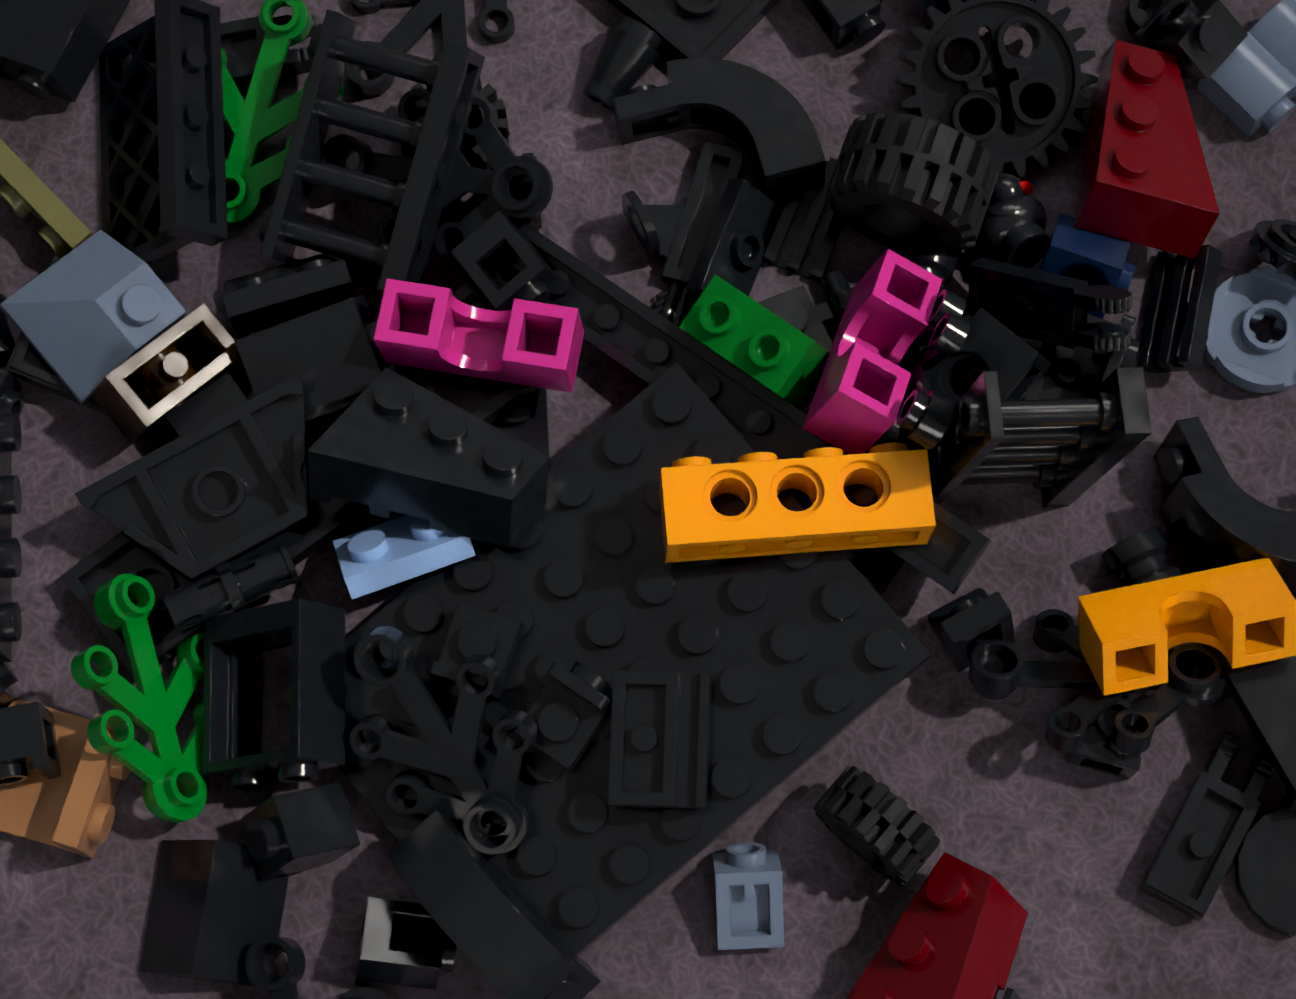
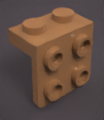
[0,700,137,859]

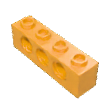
[659,442,936,563]

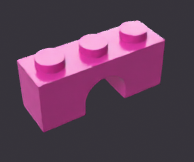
[802,249,943,454]
[373,278,584,393]

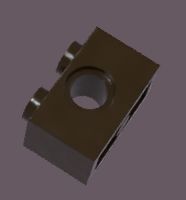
[91,303,240,444]

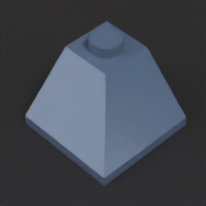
[0,230,187,404]

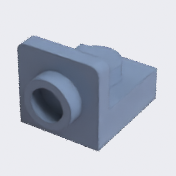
[712,842,784,950]

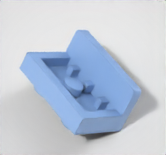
[333,515,476,600]

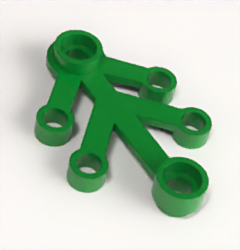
[221,0,344,224]
[71,574,207,823]

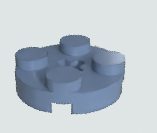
[1204,266,1296,393]

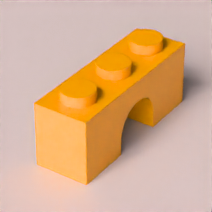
[1078,558,1296,696]

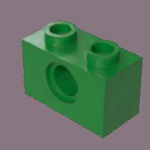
[679,274,830,410]

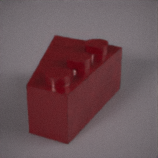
[1074,40,1220,259]
[846,852,1028,999]

